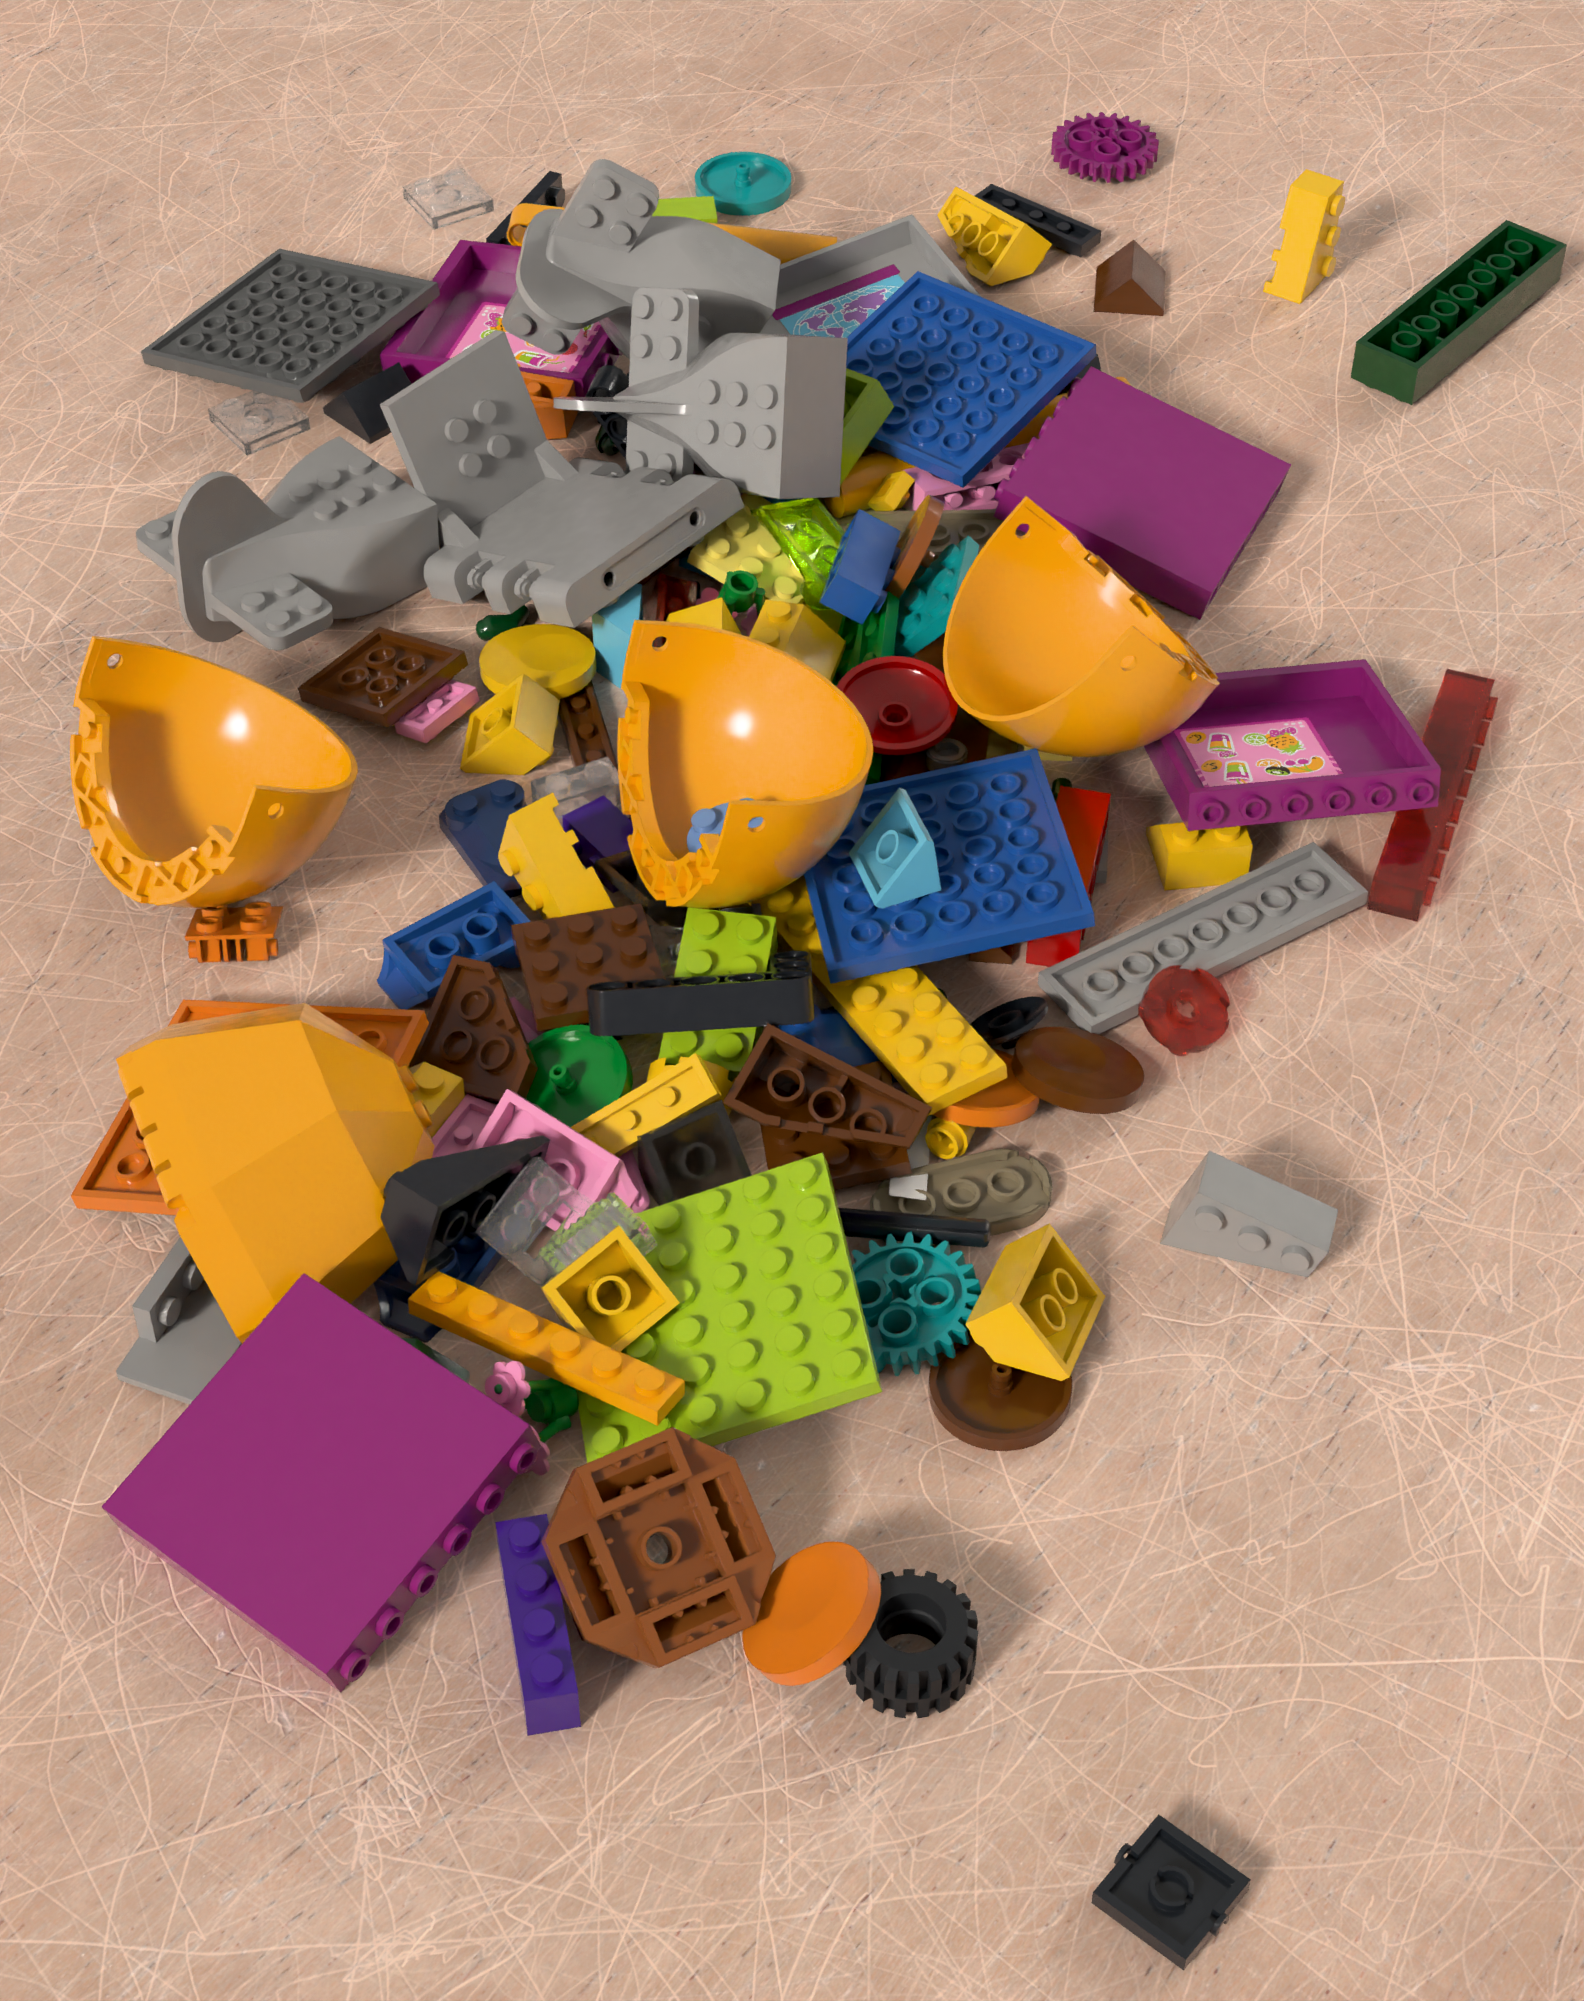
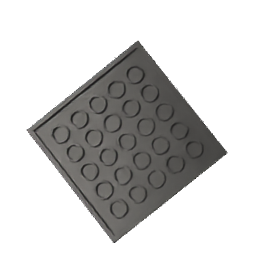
[141,249,440,403]

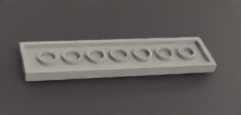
[1038,842,1368,1035]

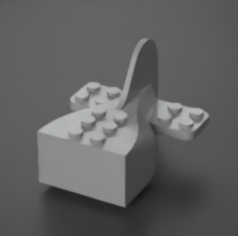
[502,159,781,360]
[553,287,848,499]
[136,436,439,651]

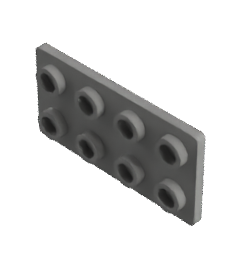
[116,1237,242,1405]

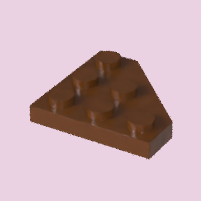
[408,955,538,1104]

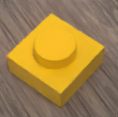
[867,470,915,511]

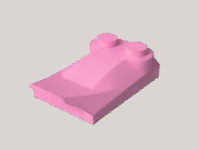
[470,1089,639,1237]

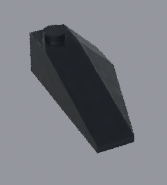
[380,1135,550,1286]

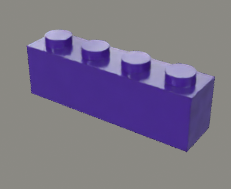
[495,1514,581,1736]

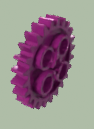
[1051,112,1159,183]

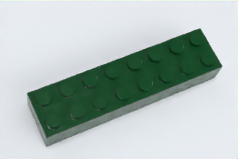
[1351,220,1567,405]

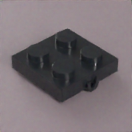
[1091,1814,1251,1971]

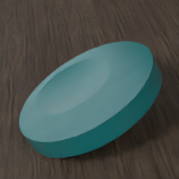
[695,152,791,216]

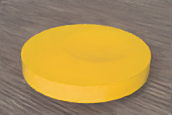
[479,624,596,699]

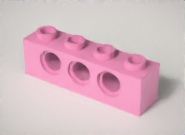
[903,443,1029,511]

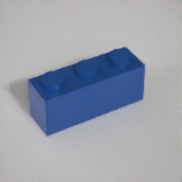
[820,509,901,625]

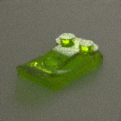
[750,498,845,610]

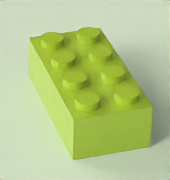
[658,907,778,1082]

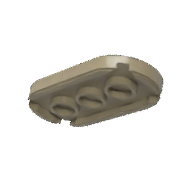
[870,1149,1052,1248]

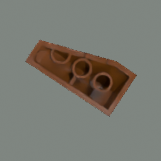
[723,1023,932,1150]

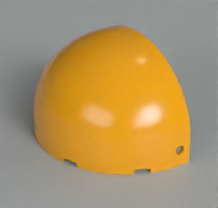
[943,496,1220,757]
[617,620,873,909]
[70,636,358,908]

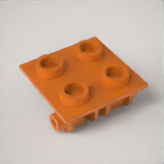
[185,901,283,963]

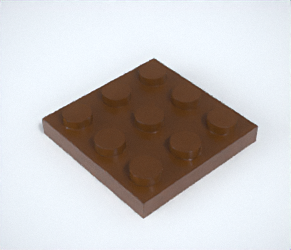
[298,627,468,728]
[511,903,665,1031]
[760,1061,912,1191]

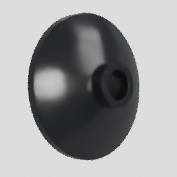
[970,997,1048,1049]

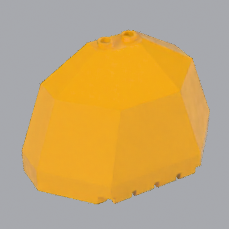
[116,1003,434,1344]

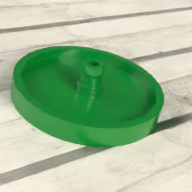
[526,1025,633,1127]

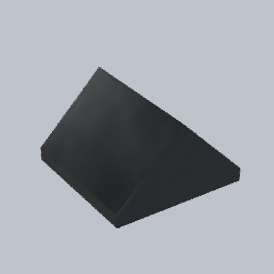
[323,362,412,444]

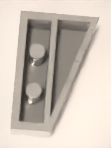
[1160,1151,1338,1278]

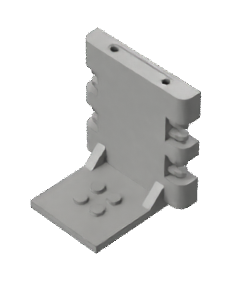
[380,330,744,628]

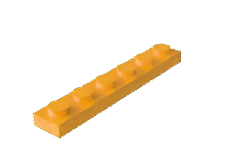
[408,1271,685,1426]

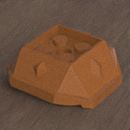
[541,1427,776,1668]

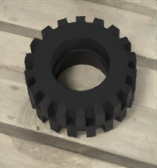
[843,1569,978,1718]

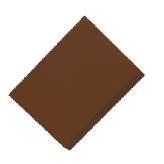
[1093,240,1166,316]

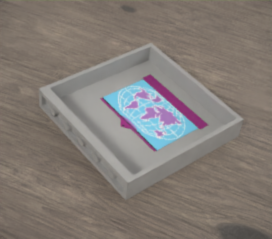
[760,214,981,338]

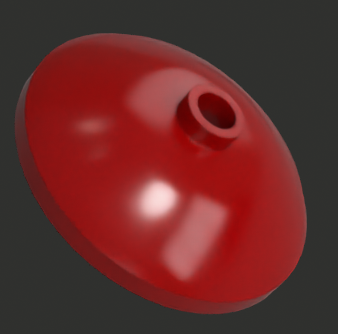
[836,656,958,755]

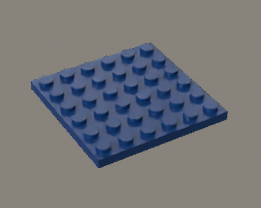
[846,271,1097,488]
[804,749,1095,984]

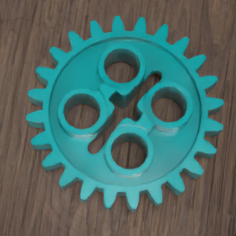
[852,1232,981,1376]

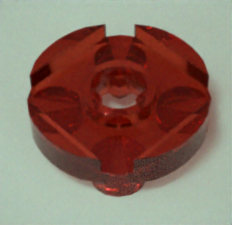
[1138,965,1230,1056]

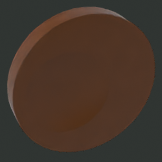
[1011,1026,1144,1114]
[928,1330,1072,1451]

